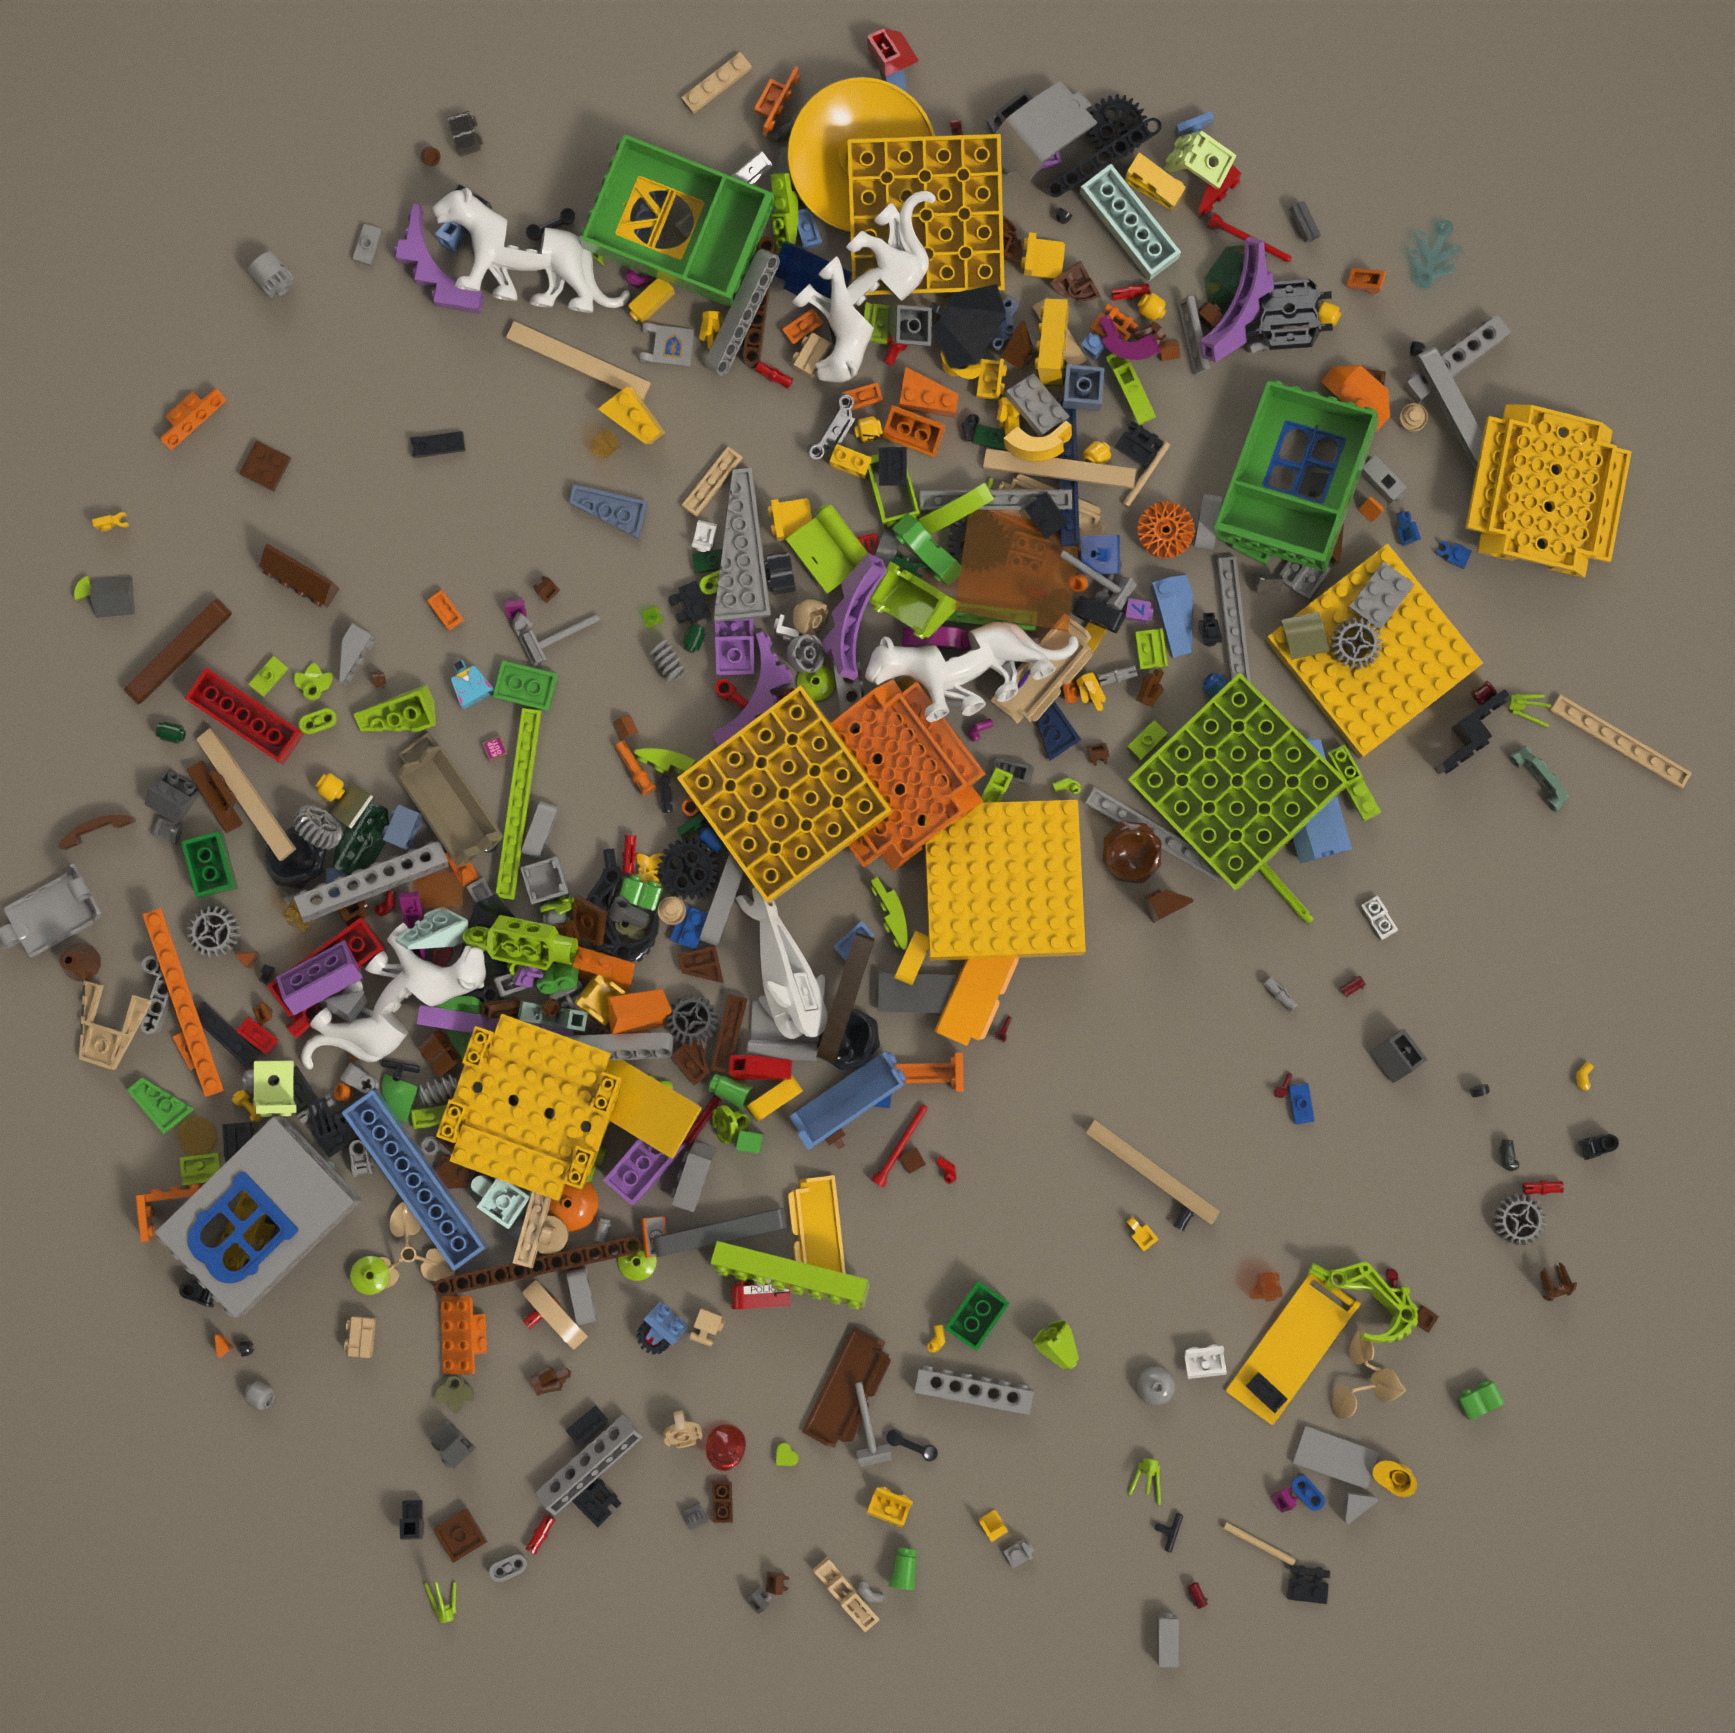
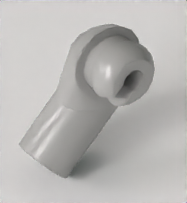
[858,1581,883,1603]

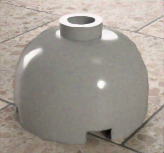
[786,634,825,673]
[1136,1366,1175,1406]

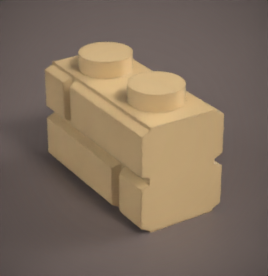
[791,332,831,379]
[344,1316,376,1358]

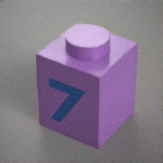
[1125,598,1154,624]

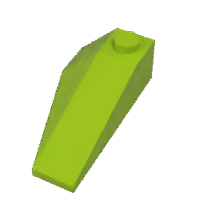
[353,685,436,732]

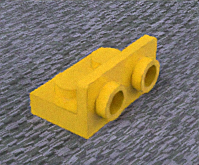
[830,444,871,480]

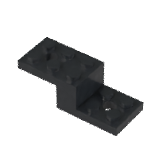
[1434,689,1509,774]

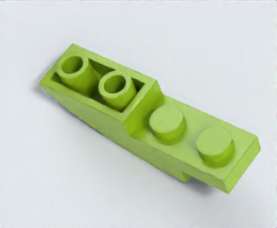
[770,173,798,252]
[1106,353,1156,425]
[1328,744,1381,822]
[634,748,696,775]
[869,877,908,951]

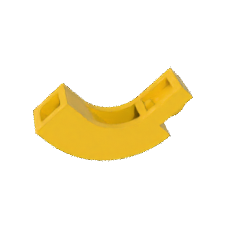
[1004,421,1072,462]

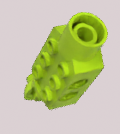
[462,915,578,970]

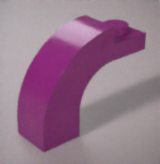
[1100,315,1162,360]
[902,627,971,652]
[399,891,427,960]

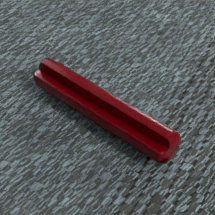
[683,1095,722,1146]

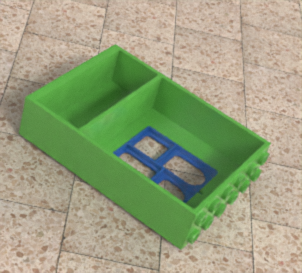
[1214,380,1378,572]

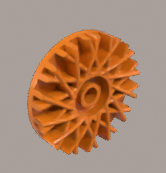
[1137,501,1195,559]

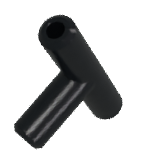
[381,1059,420,1082]
[1154,1513,1183,1552]

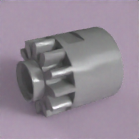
[248,251,294,298]

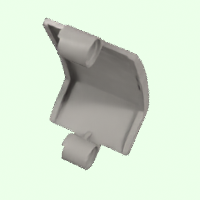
[995,81,1097,181]
[0,863,101,958]

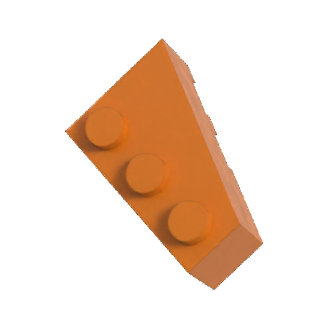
[899,367,959,418]

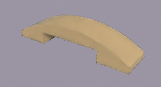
[522,1279,588,1350]

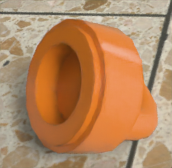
[1068,572,1088,593]
[334,1082,354,1102]

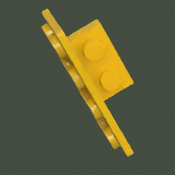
[217,1191,276,1271]

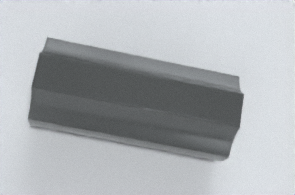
[1289,201,1321,243]

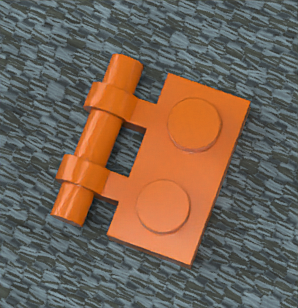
[1090,303,1139,341]

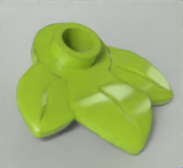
[294,663,333,701]
[540,895,574,915]

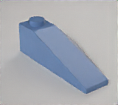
[1150,575,1193,658]

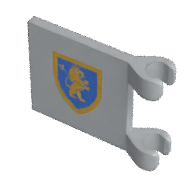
[639,323,694,367]

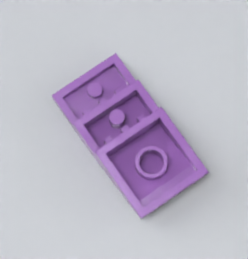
[715,598,755,675]

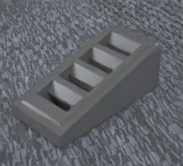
[990,757,1034,786]

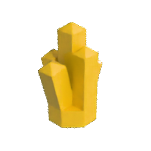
[699,311,723,350]
[997,397,1020,435]
[1076,673,1106,711]

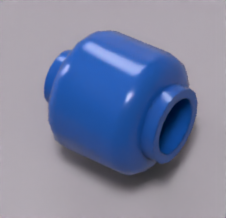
[1202,673,1228,700]

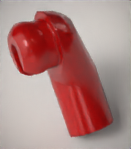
[374,891,396,916]
[935,1156,957,1184]

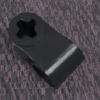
[1578,1134,1619,1160]
[179,1280,214,1308]

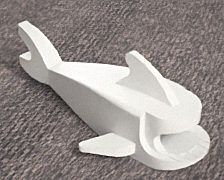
[735,887,828,1039]

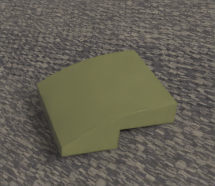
[1281,611,1329,660]
[330,782,373,828]

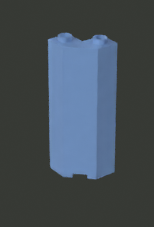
[1293,737,1352,864]
[789,1050,906,1150]

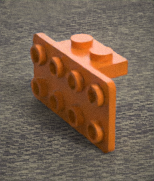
[573,946,635,993]
[440,1296,487,1375]

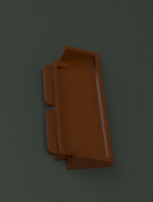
[802,1326,891,1448]

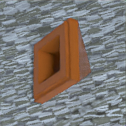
[253,1002,273,1026]

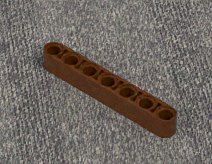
[743,236,775,368]
[124,599,232,705]

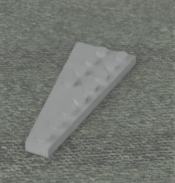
[714,468,771,622]

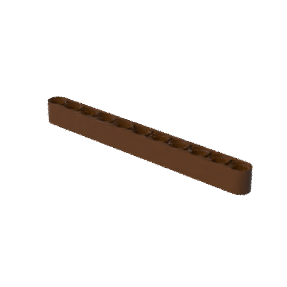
[434,1236,643,1296]

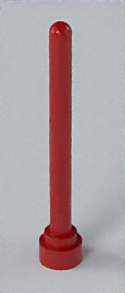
[1207,213,1292,262]
[871,1104,927,1188]

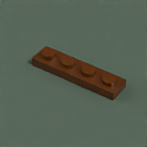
[711,994,748,1074]

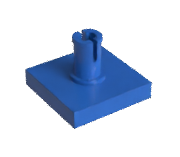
[1081,535,1120,575]

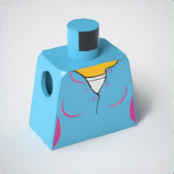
[451,660,495,709]

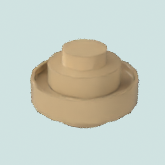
[1399,403,1428,432]
[658,897,686,926]

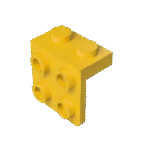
[1021,232,1065,279]
[768,498,812,542]

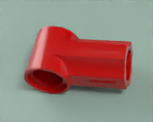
[286,1004,323,1039]

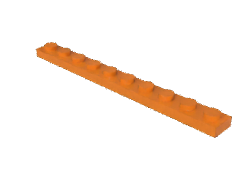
[142,908,224,1097]

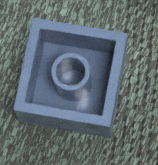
[1062,364,1104,411]
[382,804,425,851]

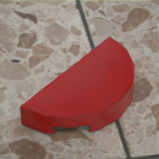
[432,947,453,967]

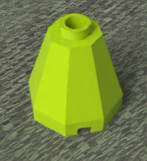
[1032,1319,1079,1370]

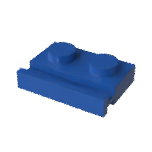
[670,905,708,950]

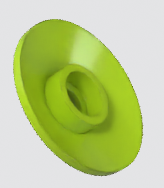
[797,665,835,701]
[618,1242,657,1281]
[350,1256,390,1295]

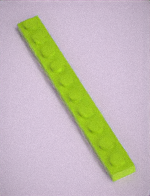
[496,708,542,900]

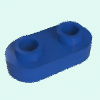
[1291,1475,1325,1511]

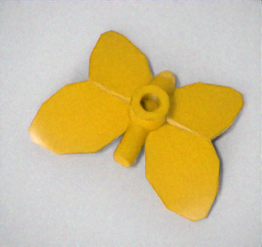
[636,853,665,886]

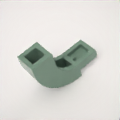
[518,1001,588,1031]

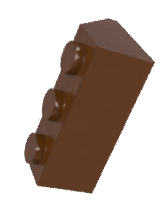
[1143,889,1194,923]

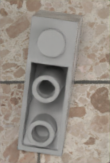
[339,623,375,686]

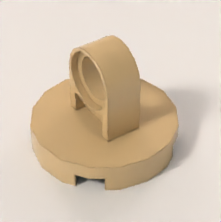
[538,1215,569,1255]
[663,1410,702,1448]

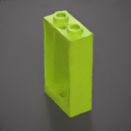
[868,454,920,528]

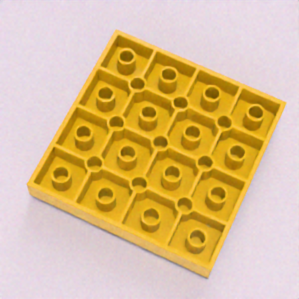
[847,134,1005,296]
[1265,543,1483,759]
[677,685,894,903]
[923,800,1086,961]

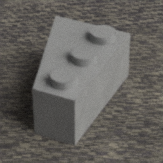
[671,1140,717,1212]

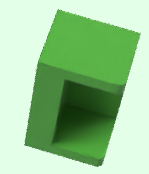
[736,1130,764,1154]

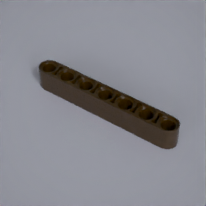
[816,932,875,1063]

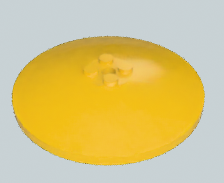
[787,77,935,232]

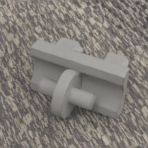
[548,981,585,1010]

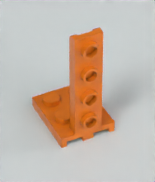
[896,1053,964,1092]
[136,1184,201,1242]

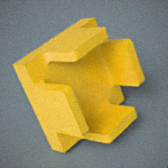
[574,974,625,1026]

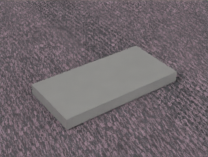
[1292,1425,1379,1489]

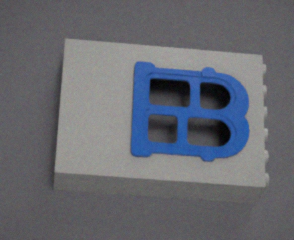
[155,1116,362,1318]

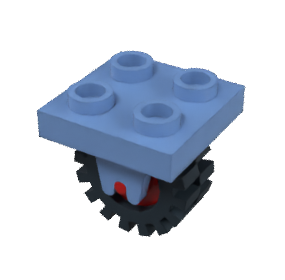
[637,1302,689,1355]

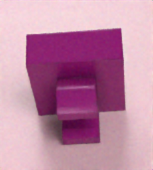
[505,597,527,620]
[1270,1487,1298,1513]

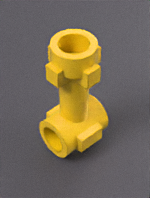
[231,1089,264,1123]

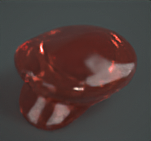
[705,1424,746,1471]

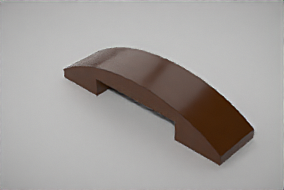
[58,815,136,850]

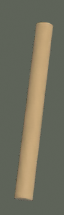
[1122,441,1170,508]
[1223,1522,1296,1566]

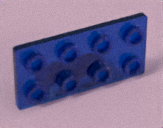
[774,241,852,299]

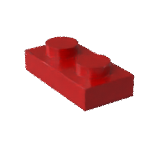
[236,1016,280,1055]

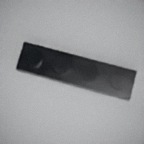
[197,1001,260,1068]

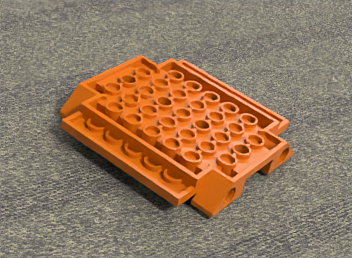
[831,679,986,871]

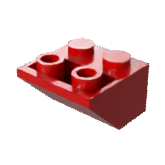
[867,28,919,77]

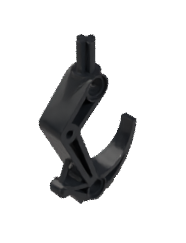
[586,848,659,963]

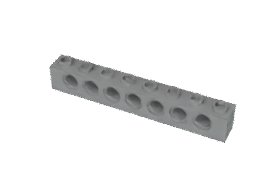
[294,841,449,923]

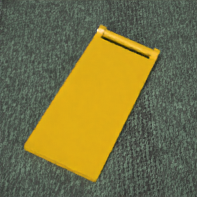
[605,1060,702,1158]
[1226,1274,1361,1425]

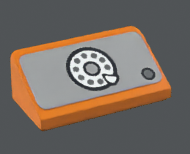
[641,1216,667,1258]

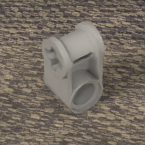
[340,1062,379,1093]
[349,1139,374,1177]

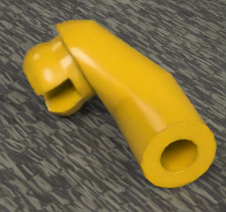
[1575,1061,1594,1091]
[927,1324,946,1353]

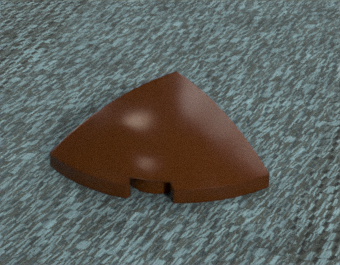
[1003,215,1022,263]
[1050,261,1101,301]

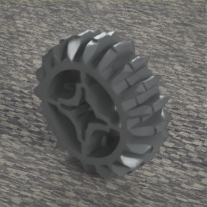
[666,994,718,1046]

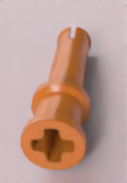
[614,740,657,796]

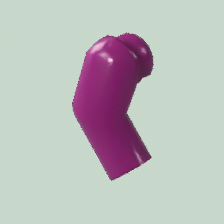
[625,269,653,288]
[968,718,993,742]

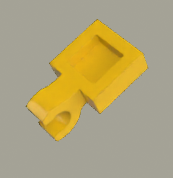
[92,512,129,532]
[1126,1217,1159,1251]

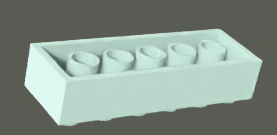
[1080,164,1181,281]

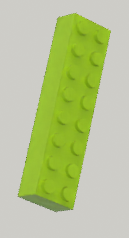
[711,1241,870,1310]

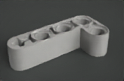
[140,956,172,1035]

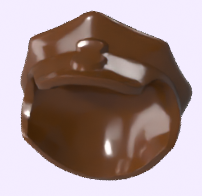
[1103,821,1162,883]

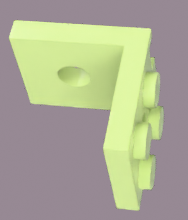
[1164,131,1237,189]
[253,1060,296,1117]

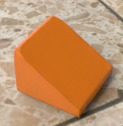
[1359,496,1384,522]
[215,1333,233,1358]

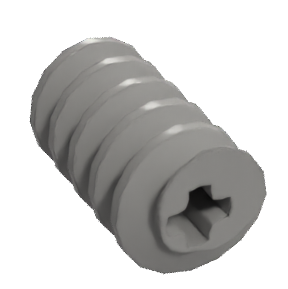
[650,639,688,682]
[419,1074,459,1108]

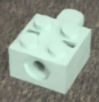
[471,1175,531,1229]

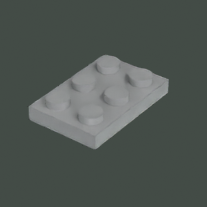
[1004,373,1069,437]
[1349,561,1414,631]

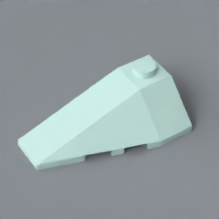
[395,906,468,950]

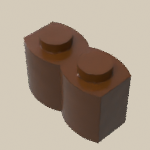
[418,1030,462,1077]

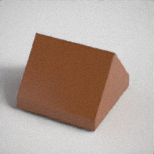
[1159,339,1180,362]
[613,715,638,740]
[235,951,259,968]

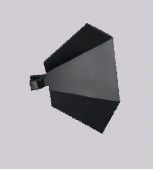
[930,284,1006,369]
[459,893,516,978]

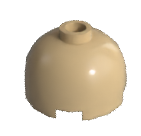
[793,599,829,636]

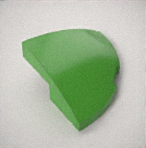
[436,996,483,1015]
[382,1073,419,1123]

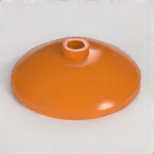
[547,1182,599,1232]

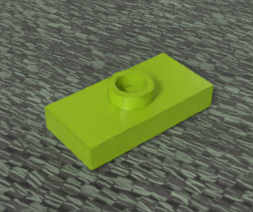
[249,656,289,697]
[1127,720,1168,761]

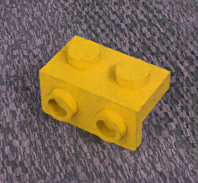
[976,359,1007,400]
[866,1487,913,1528]

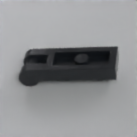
[410,431,466,458]

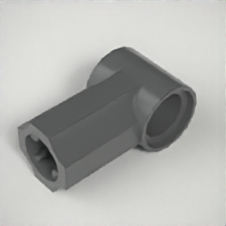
[608,896,649,929]

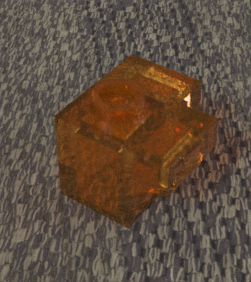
[1249,1272,1283,1301]

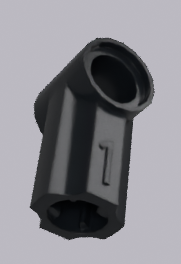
[462,986,502,1003]

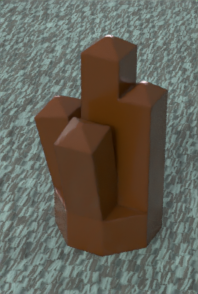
[1134,321,1166,345]
[1136,668,1164,708]
[531,1366,571,1396]

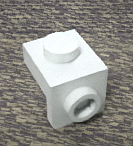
[691,520,717,552]
[773,614,800,642]

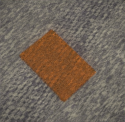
[415,871,464,909]

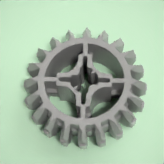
[1330,618,1383,670]
[293,804,344,850]
[187,906,240,958]
[1494,1194,1547,1246]

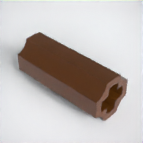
[481,998,520,1020]

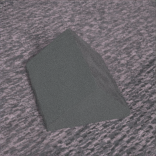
[90,576,135,618]

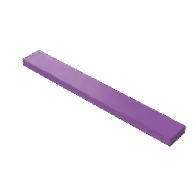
[417,1005,573,1036]

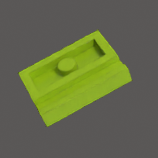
[864,302,891,345]
[1135,628,1168,670]
[179,1153,221,1185]

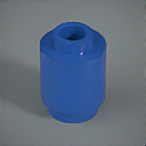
[698,825,725,853]

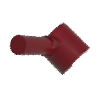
[950,119,963,135]
[995,1016,1012,1043]
[1274,1072,1293,1098]
[1386,1269,1398,1296]

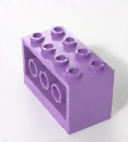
[603,1139,687,1206]

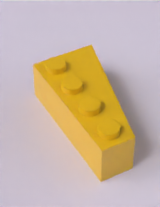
[1035,299,1069,386]

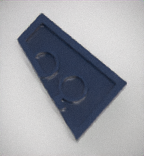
[1037,701,1081,762]

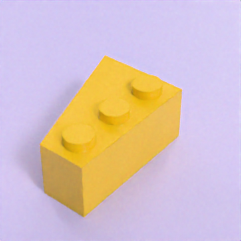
[1125,152,1186,211]
[598,386,665,444]

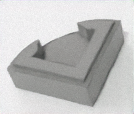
[513,611,533,638]

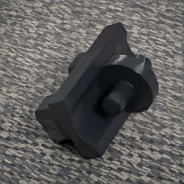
[1198,612,1222,647]

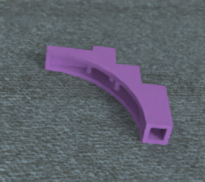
[394,204,484,314]
[1200,236,1274,362]
[822,553,887,680]
[713,631,793,746]

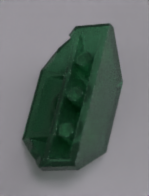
[1204,245,1267,315]
[332,800,390,876]

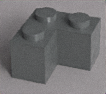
[429,1420,476,1469]

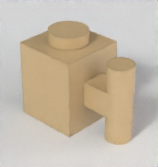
[689,1307,725,1347]

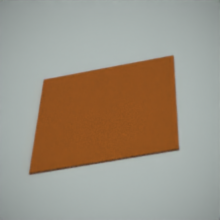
[955,509,1081,632]

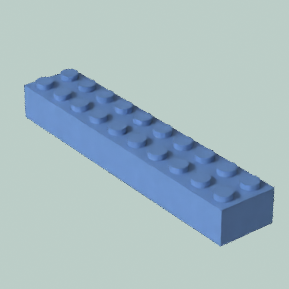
[342,1089,489,1271]

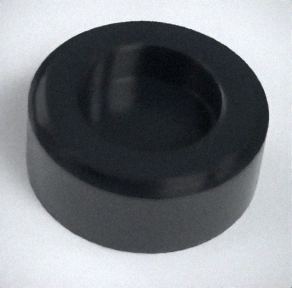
[1469,1084,1490,1097]

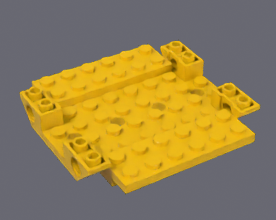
[1465,404,1632,578]
[436,1014,621,1201]

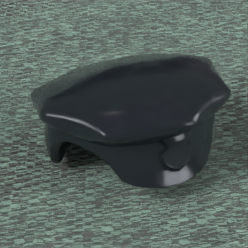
[265,827,326,889]
[820,1009,880,1070]

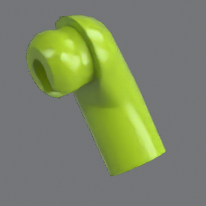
[1052,778,1081,794]

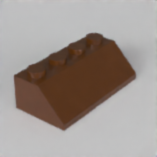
[259,543,339,608]

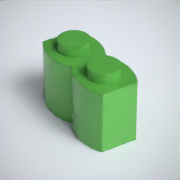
[619,874,663,911]
[536,962,579,994]
[1457,1380,1505,1421]

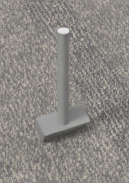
[1059,550,1137,610]
[519,614,600,666]
[855,1382,892,1467]

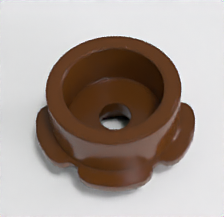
[372,670,386,688]
[542,998,560,1017]

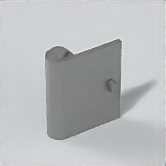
[748,1001,820,1062]

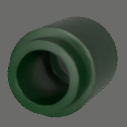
[681,624,705,653]
[156,721,186,744]

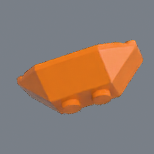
[1320,365,1390,431]

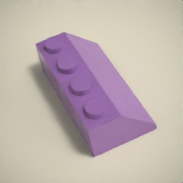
[276,940,363,1015]

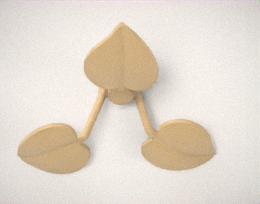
[366,1202,455,1289]
[1332,1329,1406,1418]

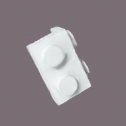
[1184,1344,1227,1379]

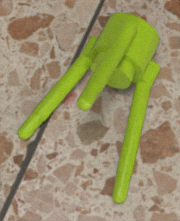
[1508,693,1551,728]
[1128,1458,1161,1506]
[424,1581,457,1623]

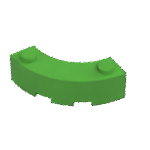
[892,513,964,587]

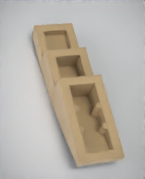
[813,1556,880,1632]

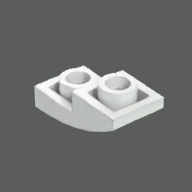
[1361,895,1398,941]

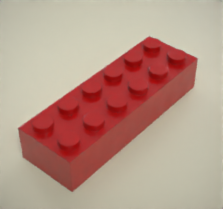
[184,667,305,765]
[267,917,387,1018]

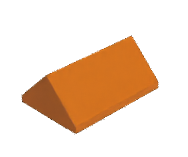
[882,405,946,458]
[608,989,672,1035]

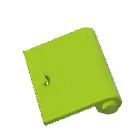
[785,504,868,594]

